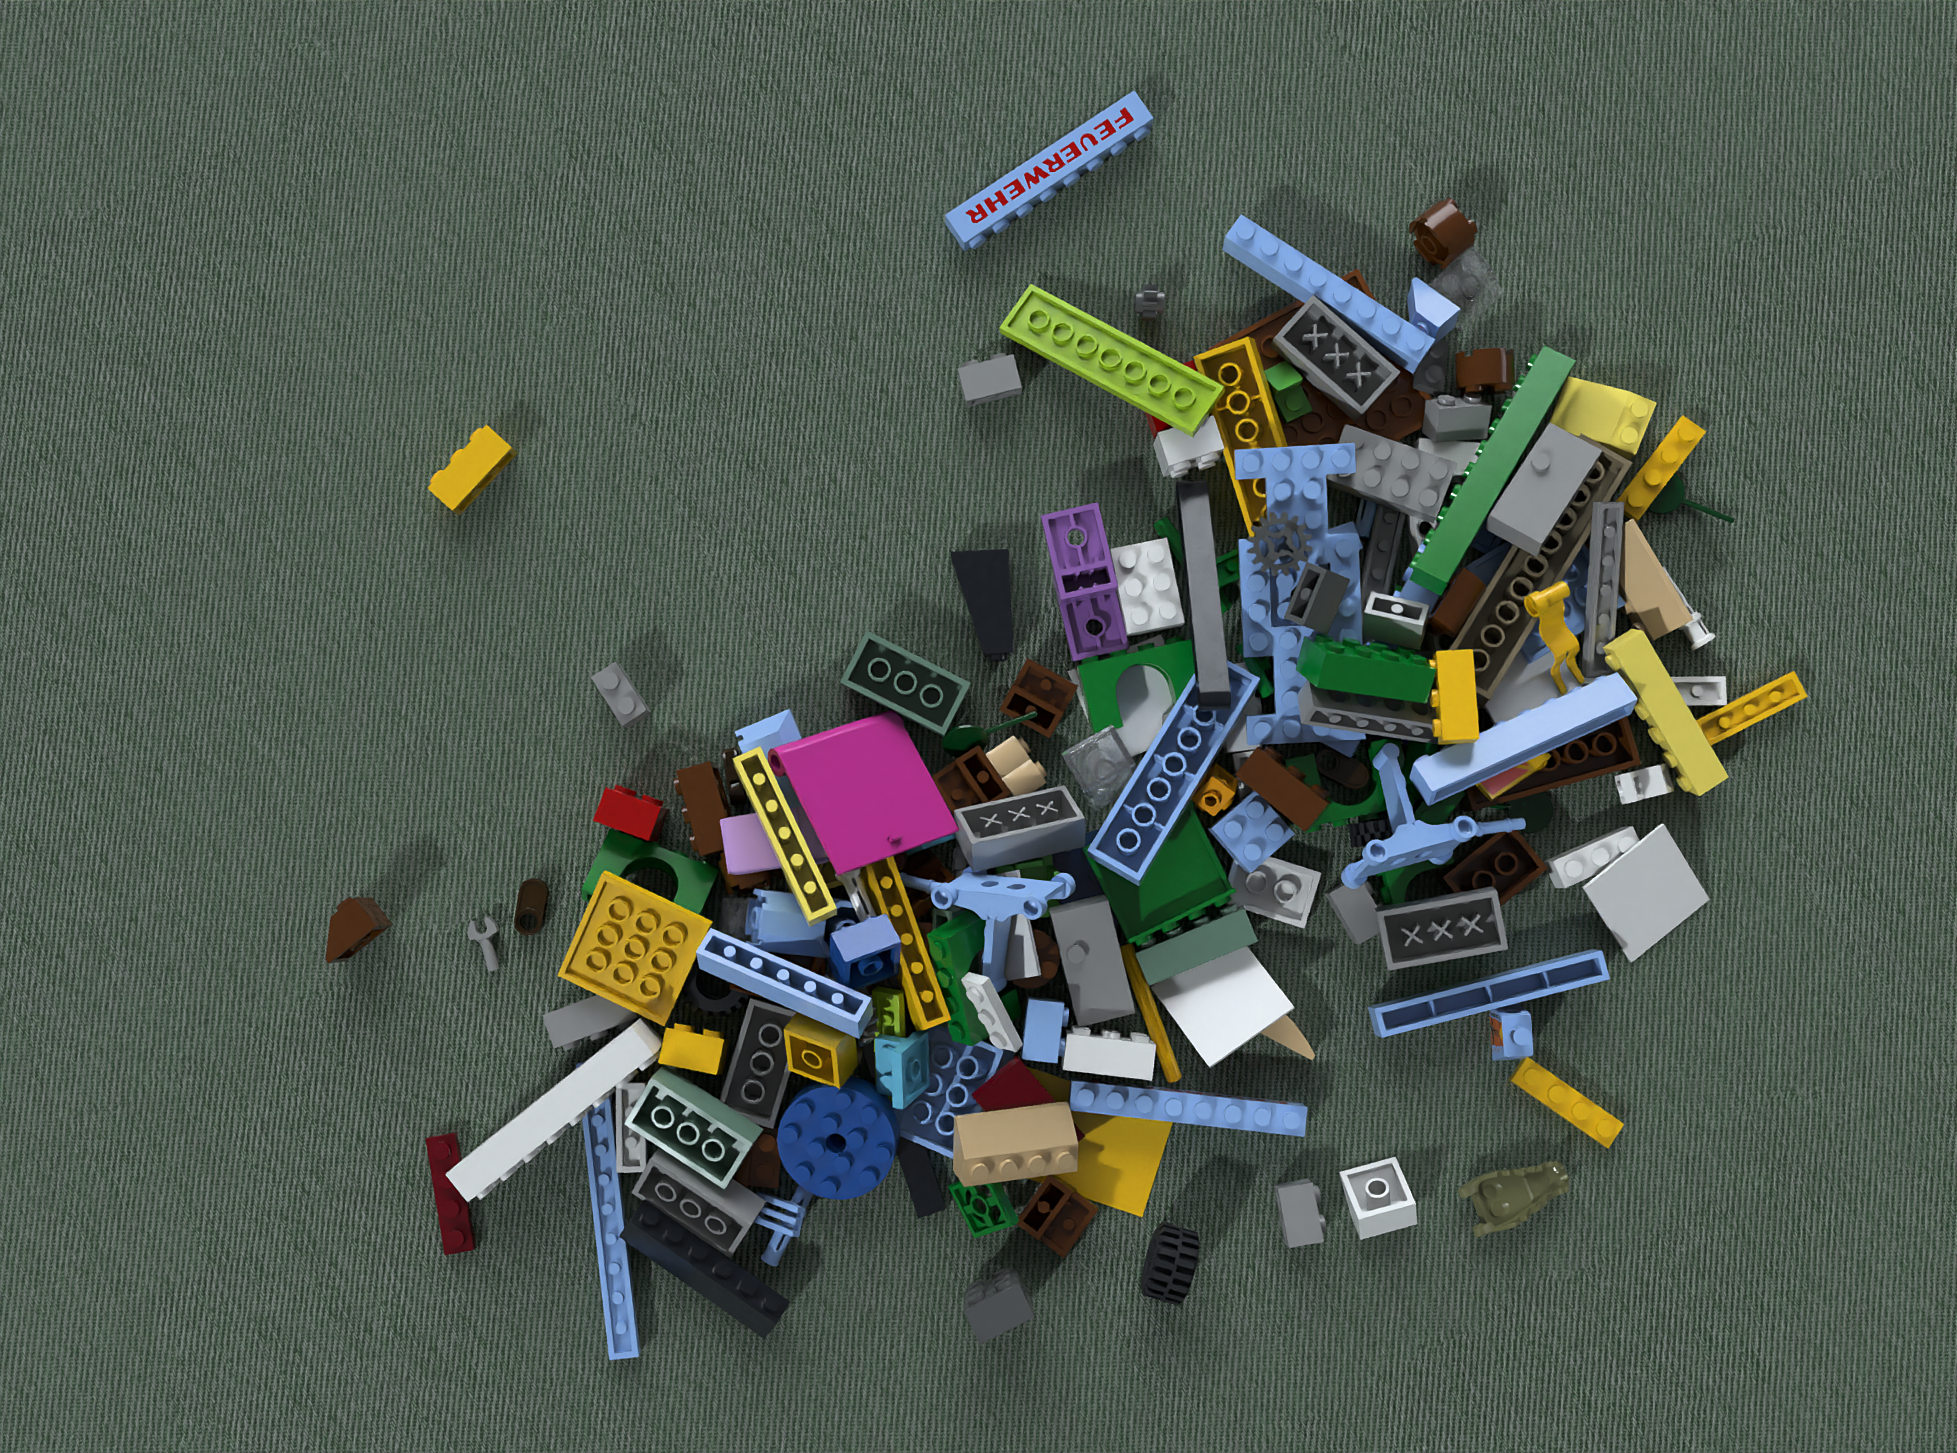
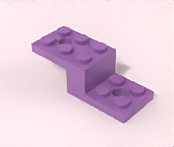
[1041,502,1129,662]

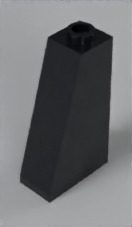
[950,549,1013,661]

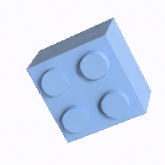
[1208,790,1295,873]
[1020,996,1069,1063]

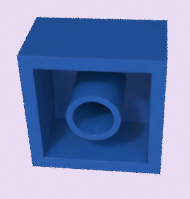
[829,913,901,990]

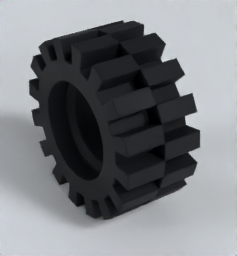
[1348,819,1393,848]

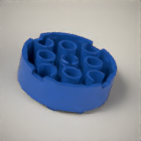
[777,1075,900,1200]

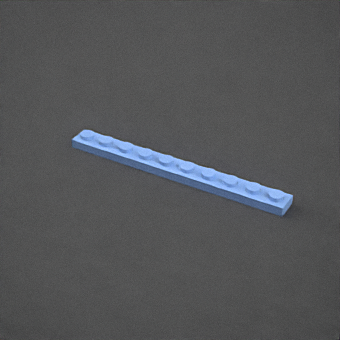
[576,1062,641,1360]

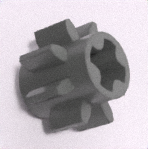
[1134,284,1165,321]

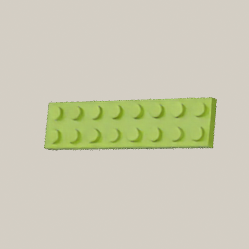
[999,284,1225,437]

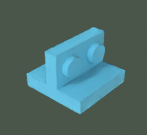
[875,1030,930,1109]

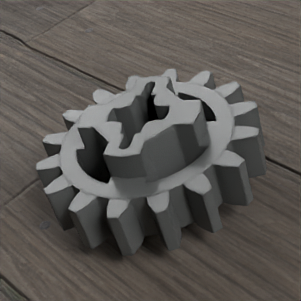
[1246,511,1312,576]

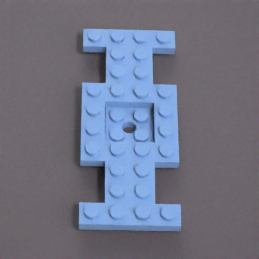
[1234,443,1366,745]

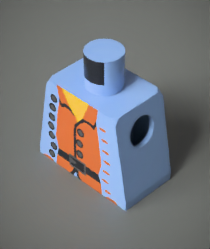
[1489,1003,1533,1061]

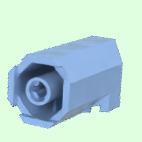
[735,709,802,808]
[745,888,860,959]

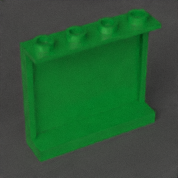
[1082,800,1237,946]

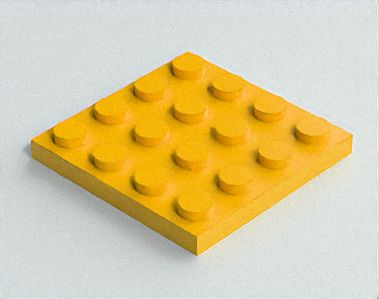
[557,870,713,1026]

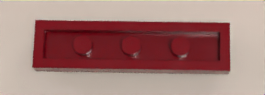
[425,1132,476,1255]

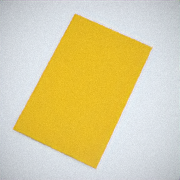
[1026,1066,1173,1217]

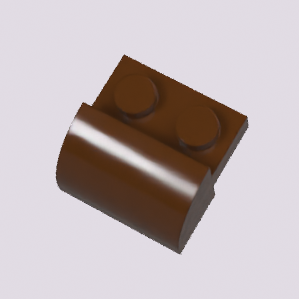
[1427,567,1486,640]
[999,658,1079,738]
[931,745,1011,818]
[898,848,956,919]
[733,1125,782,1188]
[1016,1174,1099,1258]

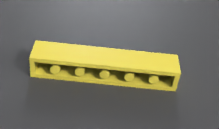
[1602,629,1729,796]
[733,746,837,927]

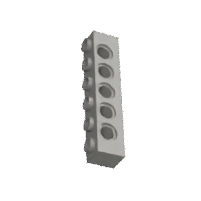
[1297,680,1448,745]

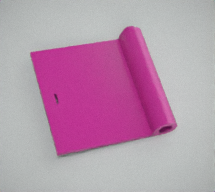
[768,710,959,876]

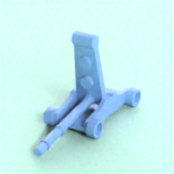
[1341,743,1526,889]
[899,866,1076,993]

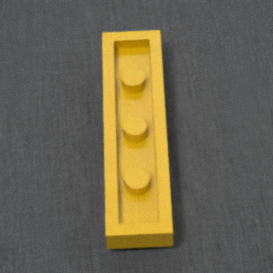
[1615,415,1706,522]
[1696,671,1808,746]
[1508,1057,1624,1148]

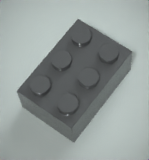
[964,1266,1035,1344]

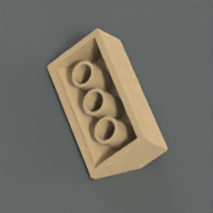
[1586,519,1694,642]
[953,1101,1078,1187]

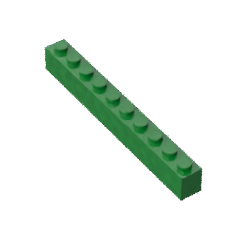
[1409,345,1576,596]

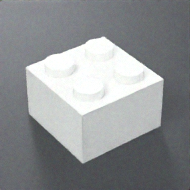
[1153,415,1224,478]

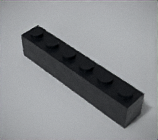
[619,1199,790,1339]

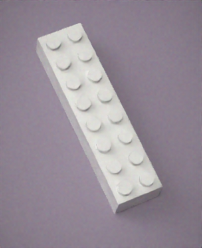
[445,1016,663,1202]

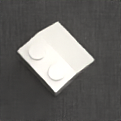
[1339,1157,1417,1240]

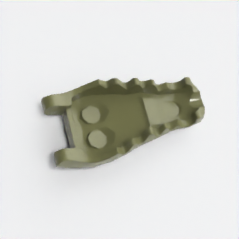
[1457,1160,1569,1238]

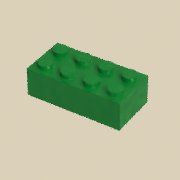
[1296,634,1436,704]

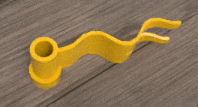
[1524,581,1585,695]

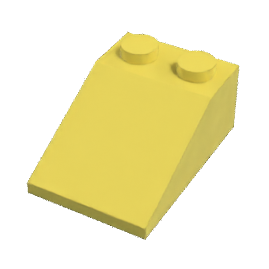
[1546,376,1657,460]

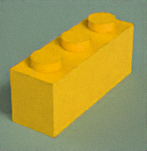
[427,424,518,516]
[1428,649,1480,745]

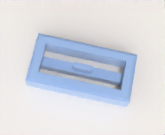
[754,1192,805,1237]

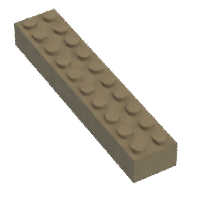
[1448,433,1632,709]

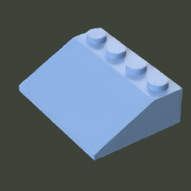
[894,1025,1015,1159]

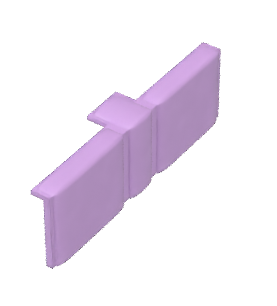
[720,806,889,875]

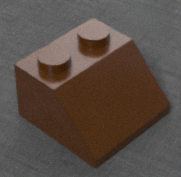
[325,897,393,964]

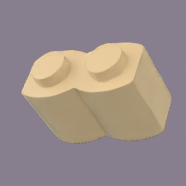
[985,735,1047,797]

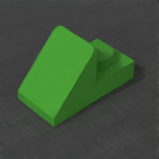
[1265,360,1313,425]

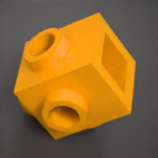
[1191,763,1239,816]

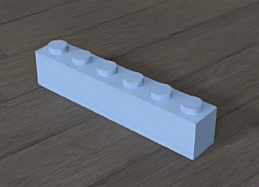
[696,928,873,1039]

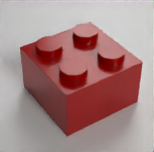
[593,784,670,842]

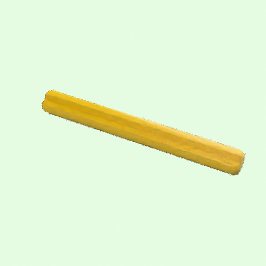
[1120,943,1182,1083]

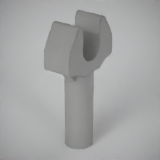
[467,916,500,972]

